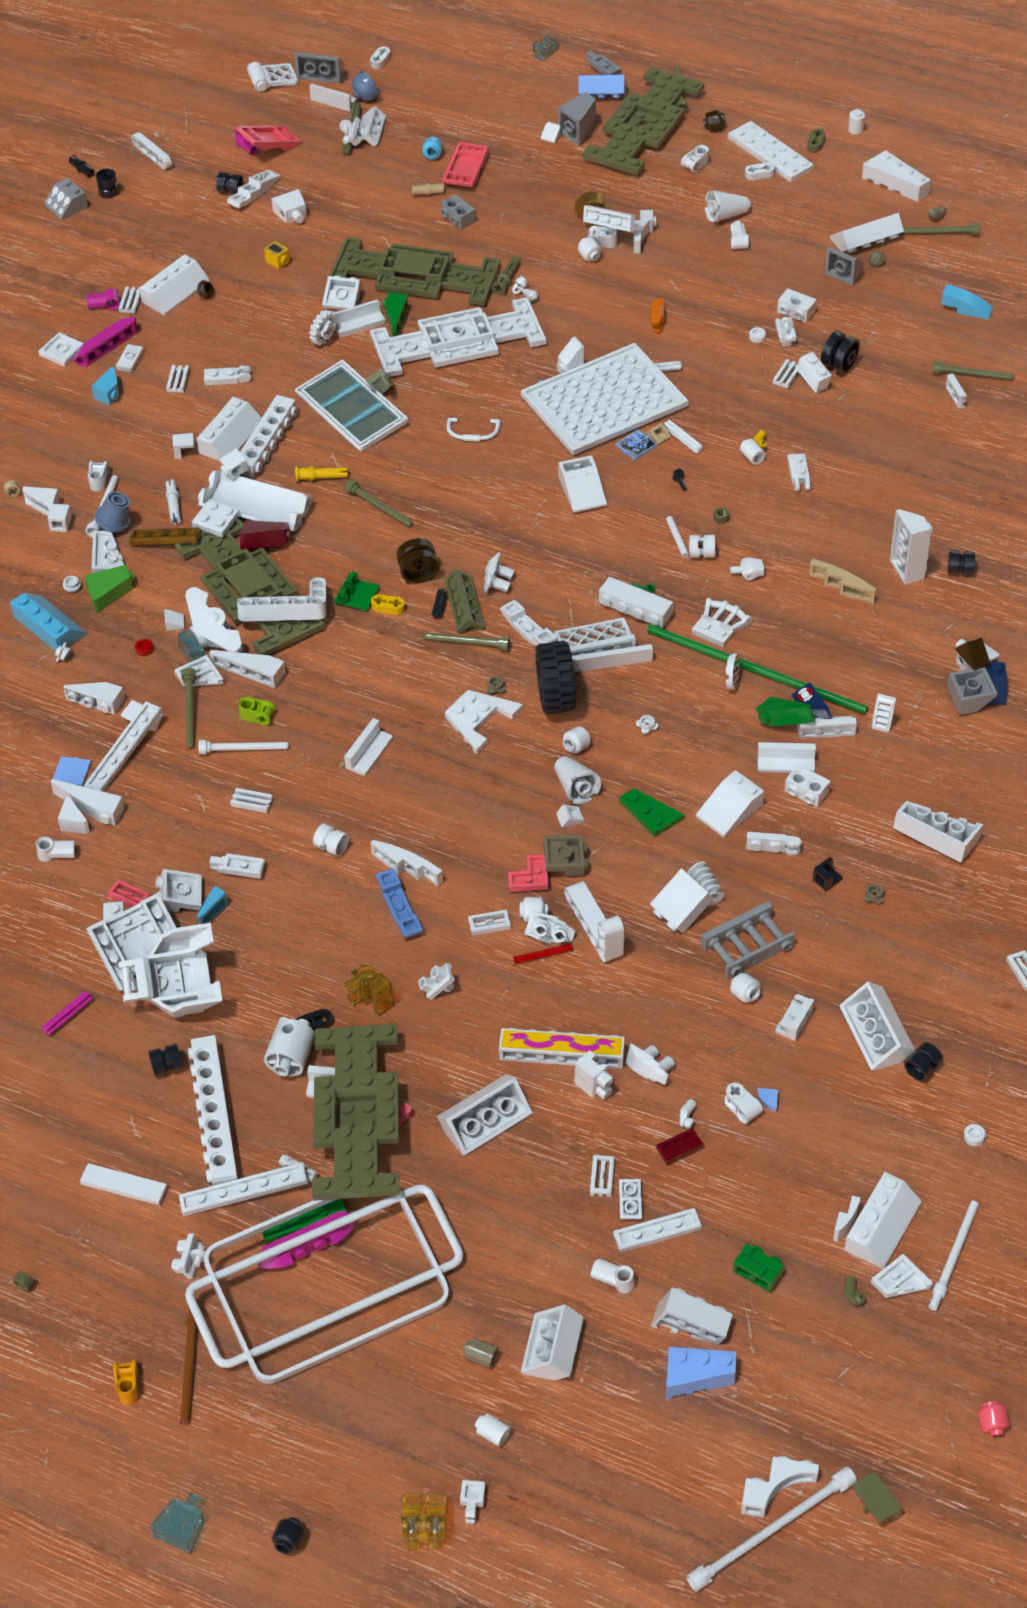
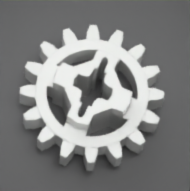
[309,309,337,346]

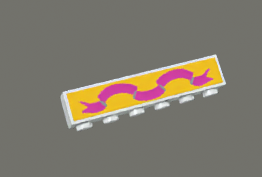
[499,1028,624,1069]

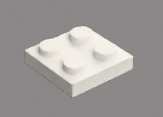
[192,499,240,537]

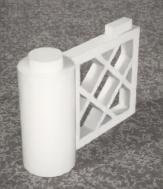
[247,62,298,92]

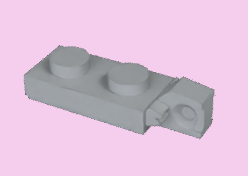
[586,51,621,75]

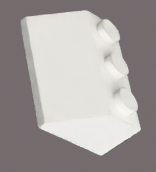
[521,1304,583,1381]

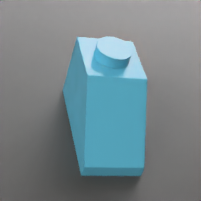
[91,366,120,405]

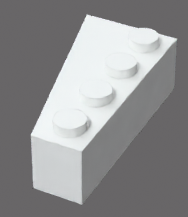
[862,150,931,202]

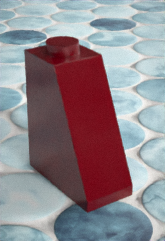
[240,520,291,550]

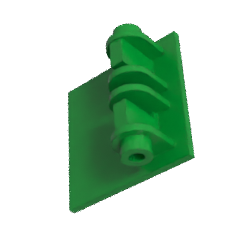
[334,571,380,611]

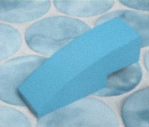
[941,284,993,320]

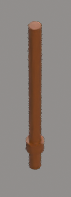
[180,1298,199,1425]

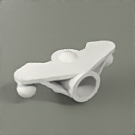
[185,587,243,653]

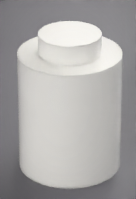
[848,109,865,135]
[740,439,766,465]
[475,1413,511,1447]

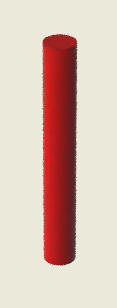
[513,943,572,965]

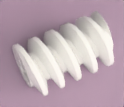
[687,861,724,906]

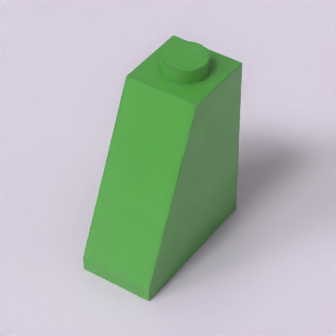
[85,565,134,612]

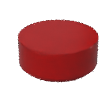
[135,639,154,657]

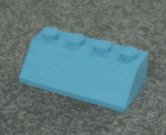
[10,593,87,651]

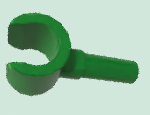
[631,583,656,593]

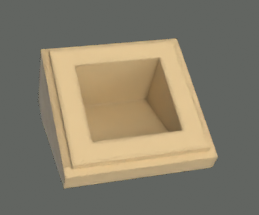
[645,423,671,445]

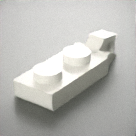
[209,854,265,879]

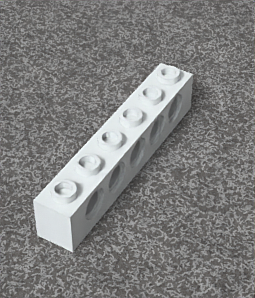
[240,395,298,479]

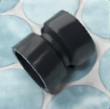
[96,168,119,199]
[216,172,243,195]
[948,550,975,575]
[904,1042,943,1081]
[148,1043,183,1077]

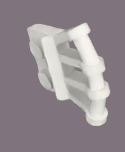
[692,598,753,648]

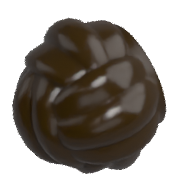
[197,280,214,299]

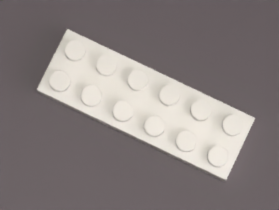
[728,121,814,182]

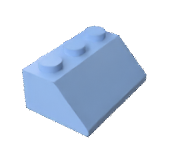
[578,75,624,99]

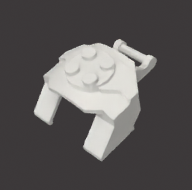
[118,923,223,1018]

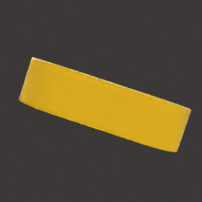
[371,594,405,615]

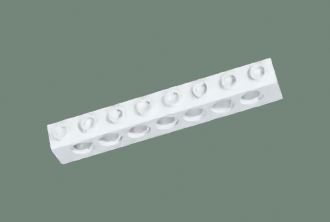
[188,1035,238,1186]

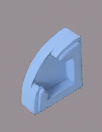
[757,1088,778,1111]

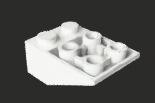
[558,455,607,513]

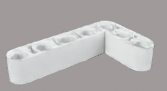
[237,577,327,621]
[564,881,624,963]

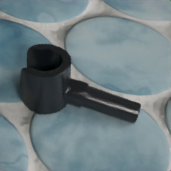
[672,468,687,491]

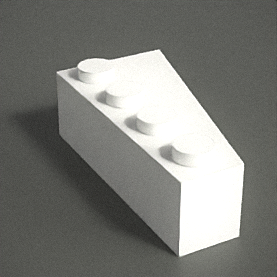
[893,801,984,863]

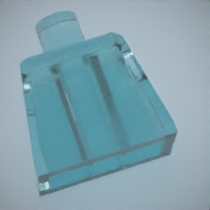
[150,1493,204,1554]

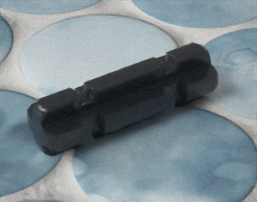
[431,588,448,619]

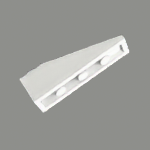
[210,650,286,688]
[51,779,125,826]

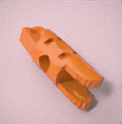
[650,298,665,334]

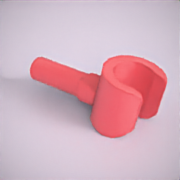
[399,1103,413,1126]

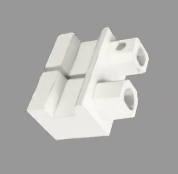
[574,1050,613,1100]

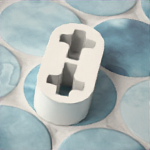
[370,47,390,69]
[745,163,774,180]

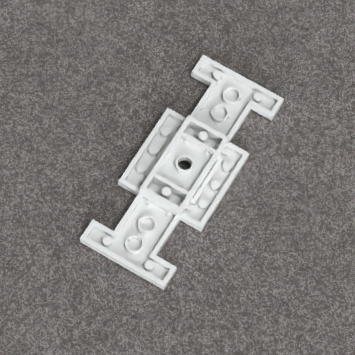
[370,297,546,377]

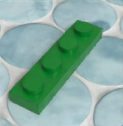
[259,1199,347,1245]

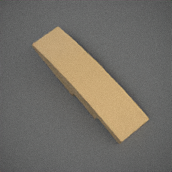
[809,558,876,604]

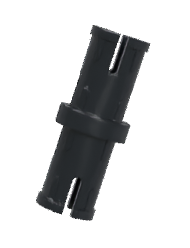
[68,155,95,178]

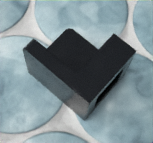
[813,857,843,892]

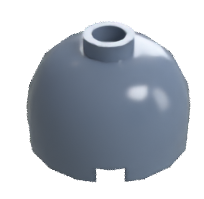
[352,71,381,102]

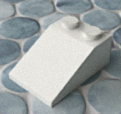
[696,770,764,837]

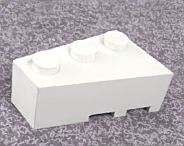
[651,1287,733,1345]

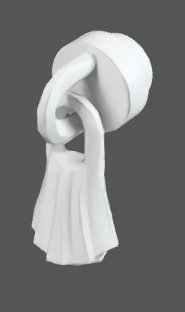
[512,276,538,302]

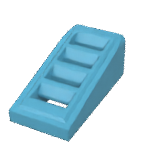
[197,886,228,924]

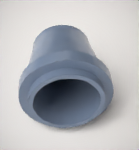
[95,492,130,533]

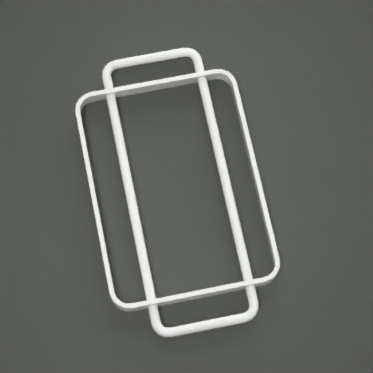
[185,1173,463,1384]

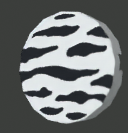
[726,653,740,690]

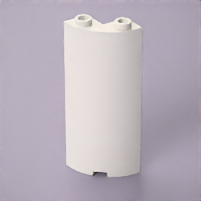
[198,470,313,531]

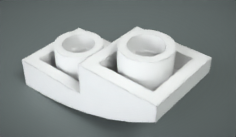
[619,1179,642,1220]

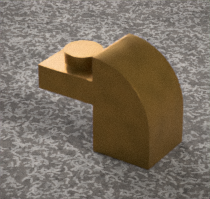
[574,192,612,217]

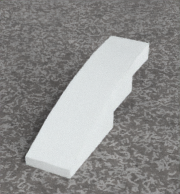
[227,170,280,209]
[371,840,443,887]

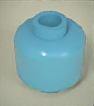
[422,137,443,160]

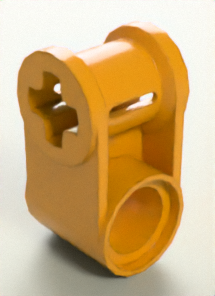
[113,1359,139,1405]

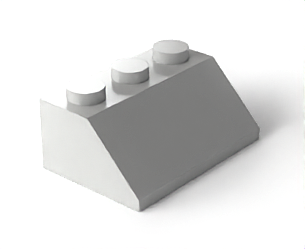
[294,52,345,84]

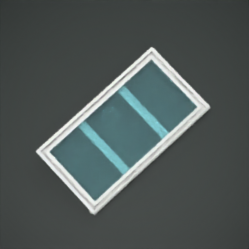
[295,360,409,452]

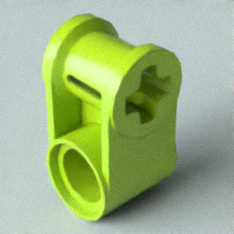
[238,697,276,725]

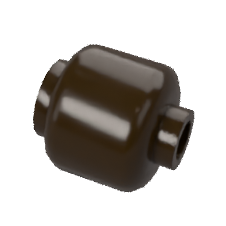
[703,110,726,132]

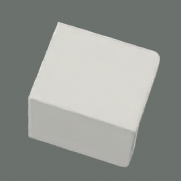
[172,433,195,459]

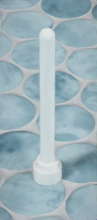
[86,475,118,537]
[198,740,289,755]

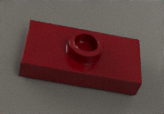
[656,1128,703,1165]

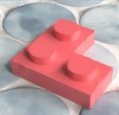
[508,854,548,892]

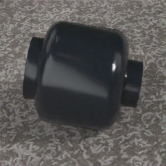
[271,1517,306,1554]

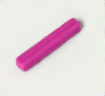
[42,991,93,1035]

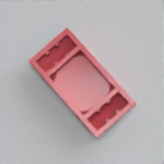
[236,125,302,151]
[442,142,489,187]

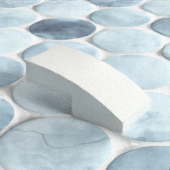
[833,1195,861,1242]

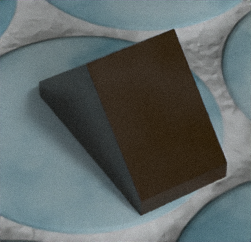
[955,638,990,670]

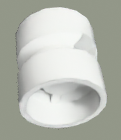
[689,535,715,558]
[313,823,349,857]

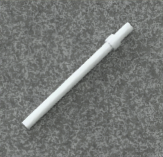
[929,1201,979,1311]

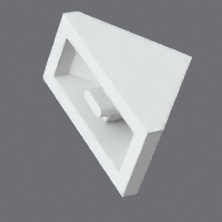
[58,796,90,834]

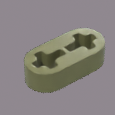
[807,129,825,153]

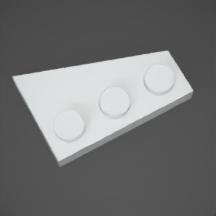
[91,530,124,573]

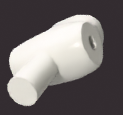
[730,557,764,581]

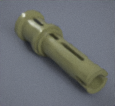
[492,256,521,295]

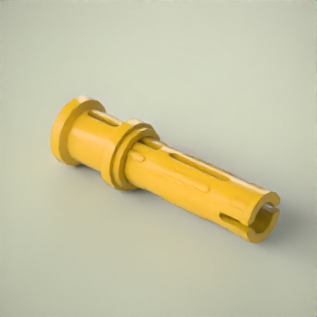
[295,466,348,482]

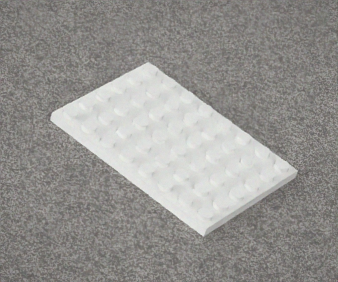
[521,343,689,455]

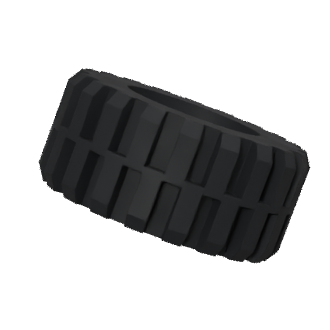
[535,641,576,714]

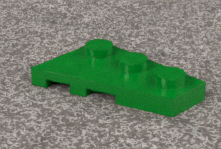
[619,788,685,838]

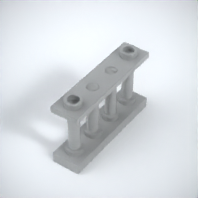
[701,901,795,980]

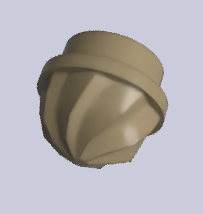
[868,251,885,268]

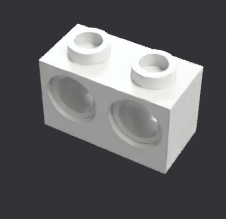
[785,764,830,808]

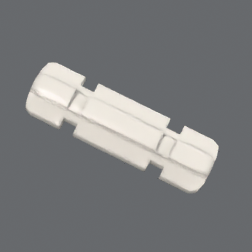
[279,1155,318,1182]

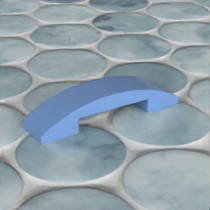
[376,868,423,938]

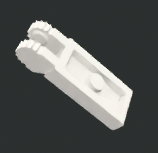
[204,365,251,385]
[787,453,810,491]
[746,832,802,855]

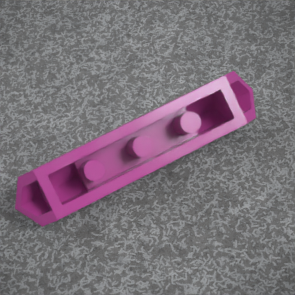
[73,317,137,367]
[257,1210,357,1269]

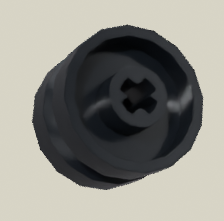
[821,330,860,374]

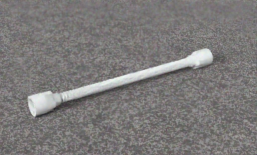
[686,1466,857,1592]

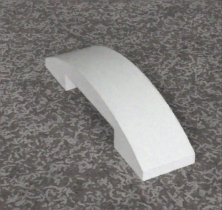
[500,600,558,646]

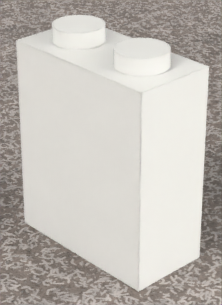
[650,868,715,933]

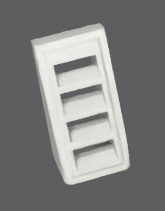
[872,693,896,732]

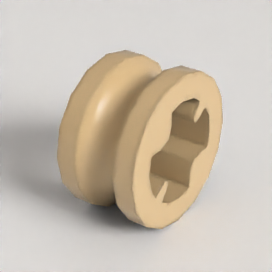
[4,480,21,498]

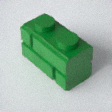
[733,1244,785,1293]

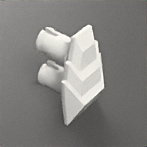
[484,552,514,593]
[525,911,575,944]
[625,1044,675,1085]

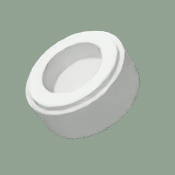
[749,328,766,343]
[964,1124,986,1146]

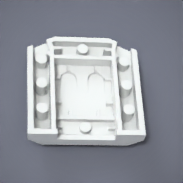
[86,893,177,991]

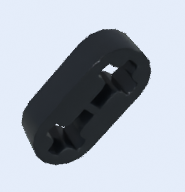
[296,1009,333,1032]

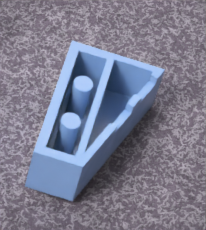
[666,1347,736,1400]

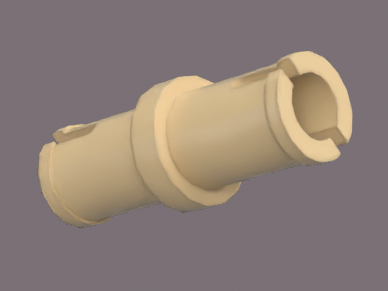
[411,183,444,196]

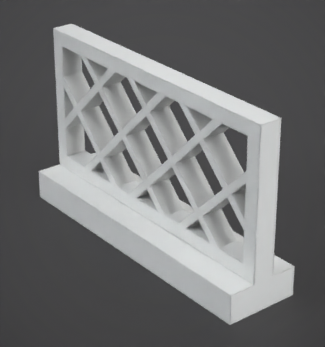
[554,618,636,656]

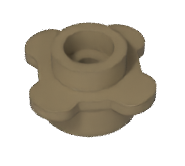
[486,676,506,694]
[864,884,885,904]

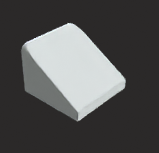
[541,122,561,143]
[164,609,185,631]
[557,805,584,827]

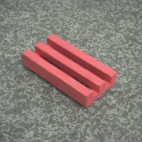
[107,879,151,907]

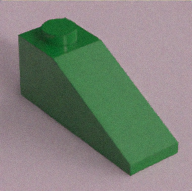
[383,292,409,337]
[756,696,815,727]

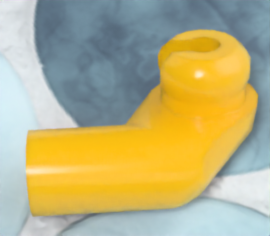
[753,430,767,450]

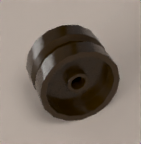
[396,538,439,584]

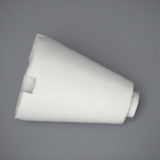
[705,190,751,222]
[554,756,601,804]

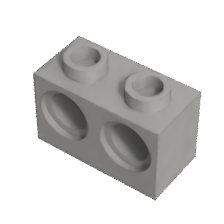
[441,194,476,230]

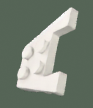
[445,690,523,753]

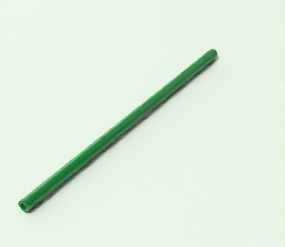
[647,624,868,715]

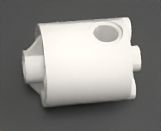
[264,1017,315,1076]

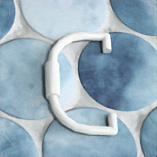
[446,418,500,442]

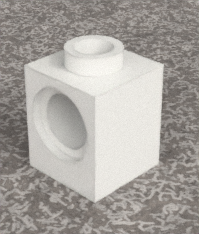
[219,448,249,480]

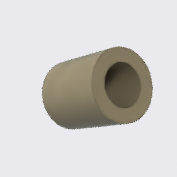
[463,1338,499,1368]

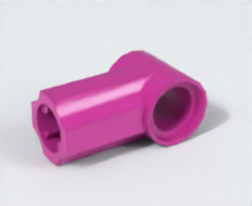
[235,129,260,155]
[86,288,120,310]

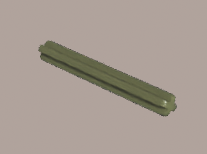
[342,103,361,155]

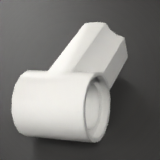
[730,221,749,249]
[36,837,75,862]
[590,1259,635,1294]

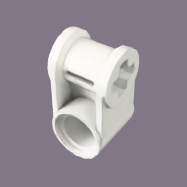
[681,145,709,173]
[587,226,618,248]
[88,461,109,492]
[724,1083,763,1124]

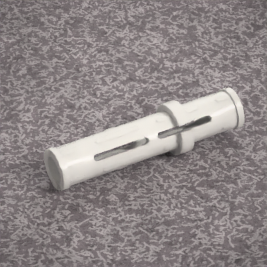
[165,480,181,525]

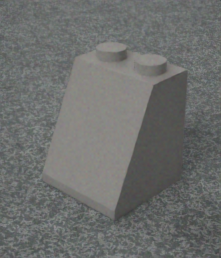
[558,92,596,146]

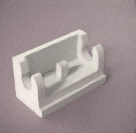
[775,994,814,1041]

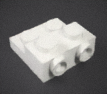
[322,276,362,310]
[155,869,202,912]

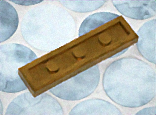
[129,528,201,545]

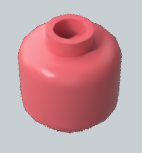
[978,1401,1010,1437]

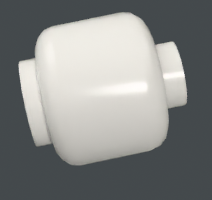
[578,238,602,262]
[563,726,591,754]
[520,897,548,923]
[730,973,761,1003]

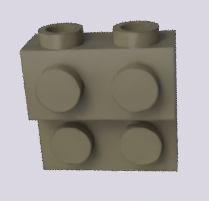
[543,835,588,876]

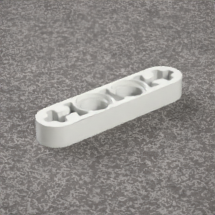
[131,132,172,170]

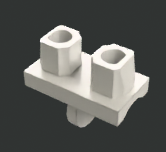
[339,117,364,146]
[775,317,796,347]
[418,963,455,1000]
[171,1233,205,1279]

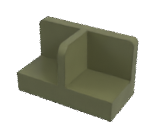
[365,369,394,394]
[852,1471,902,1523]

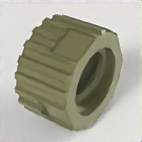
[713,507,729,524]
[13,1271,35,1291]

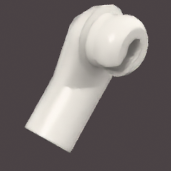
[679,1099,696,1129]

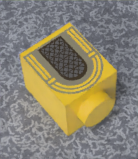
[264,241,290,269]

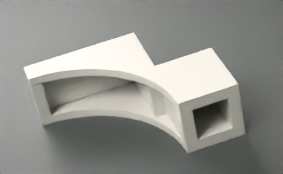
[741,1456,819,1518]

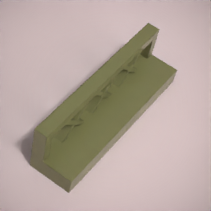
[444,569,485,634]

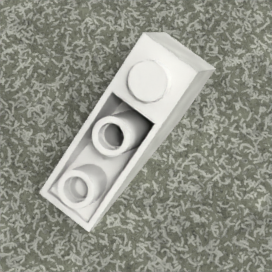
[63,682,125,715]

